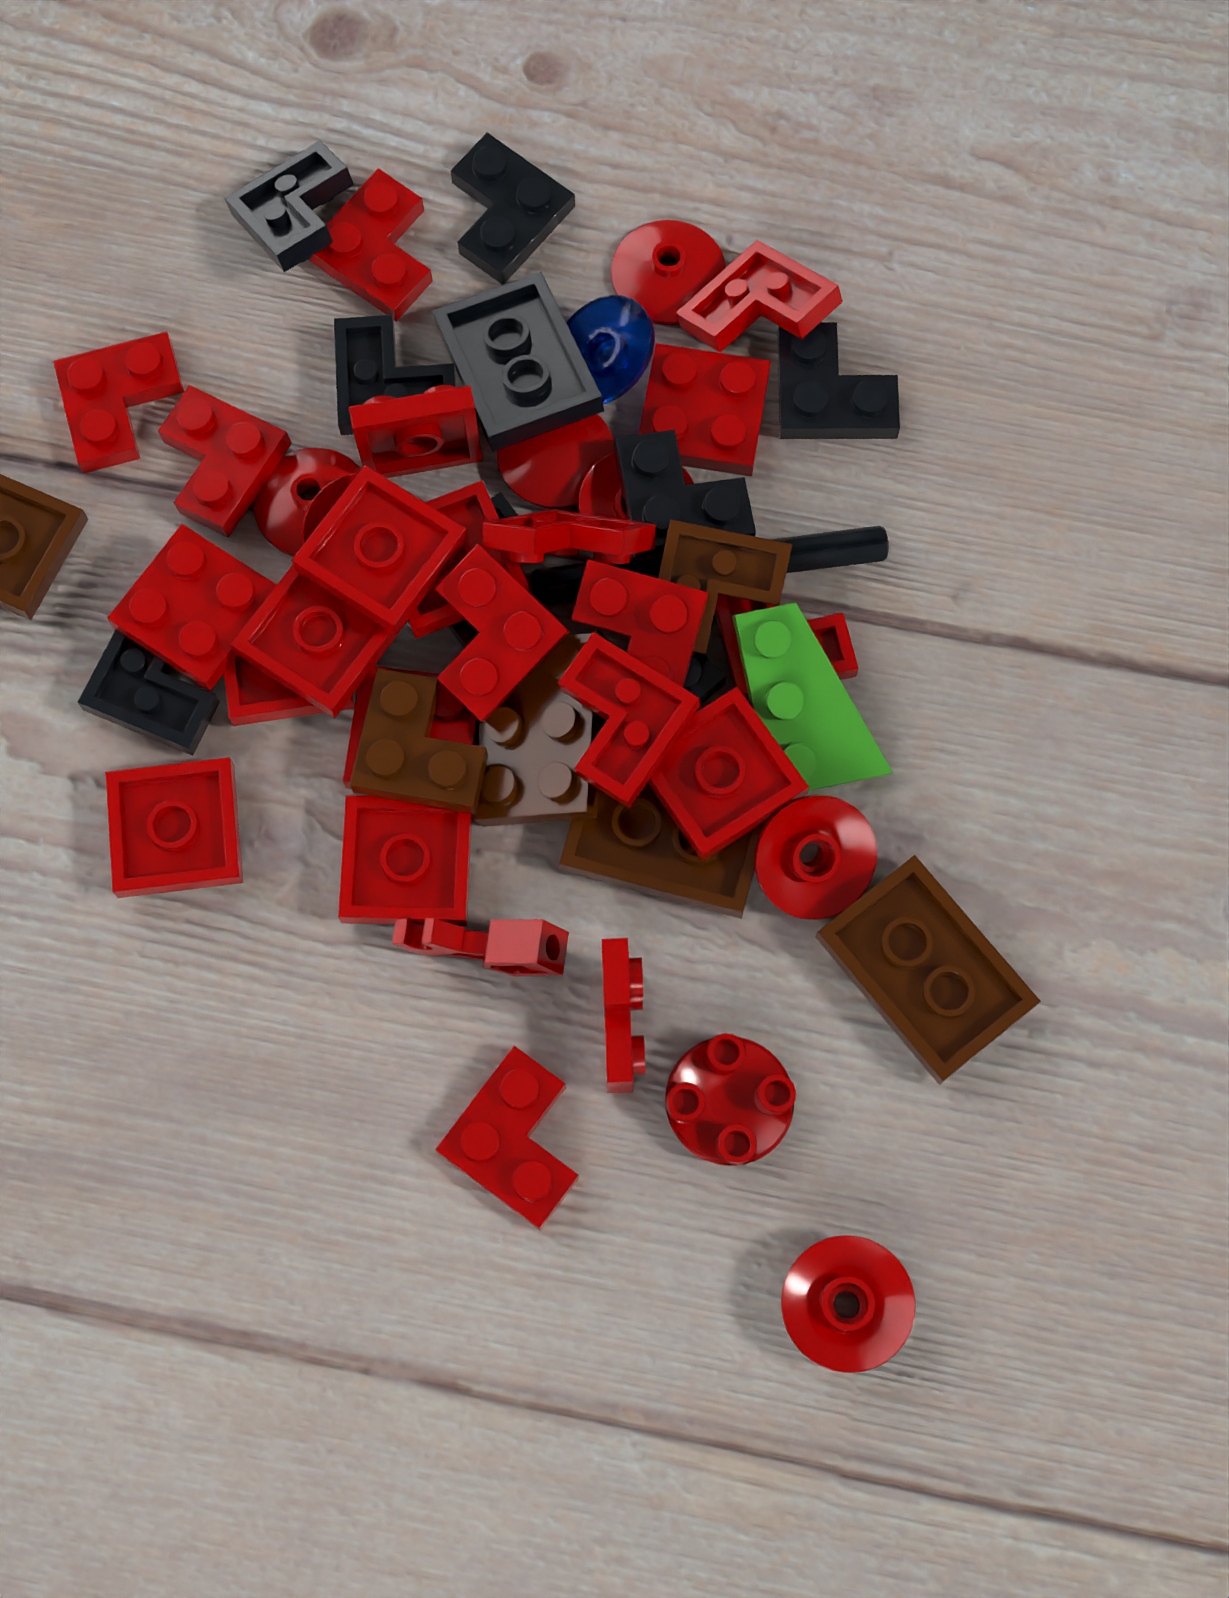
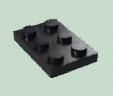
[432,272,604,452]

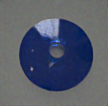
[566,295,655,405]

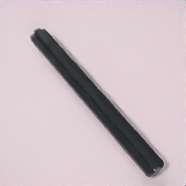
[531,526,889,605]

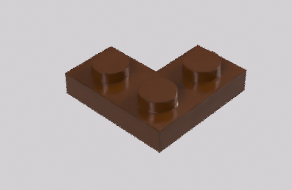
[658,519,792,655]
[349,668,488,814]

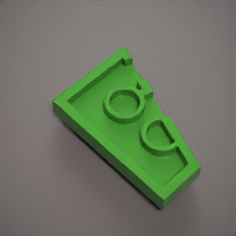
[732,602,893,791]

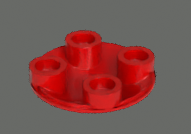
[497,414,614,512]
[665,1033,796,1166]

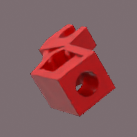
[392,918,569,977]

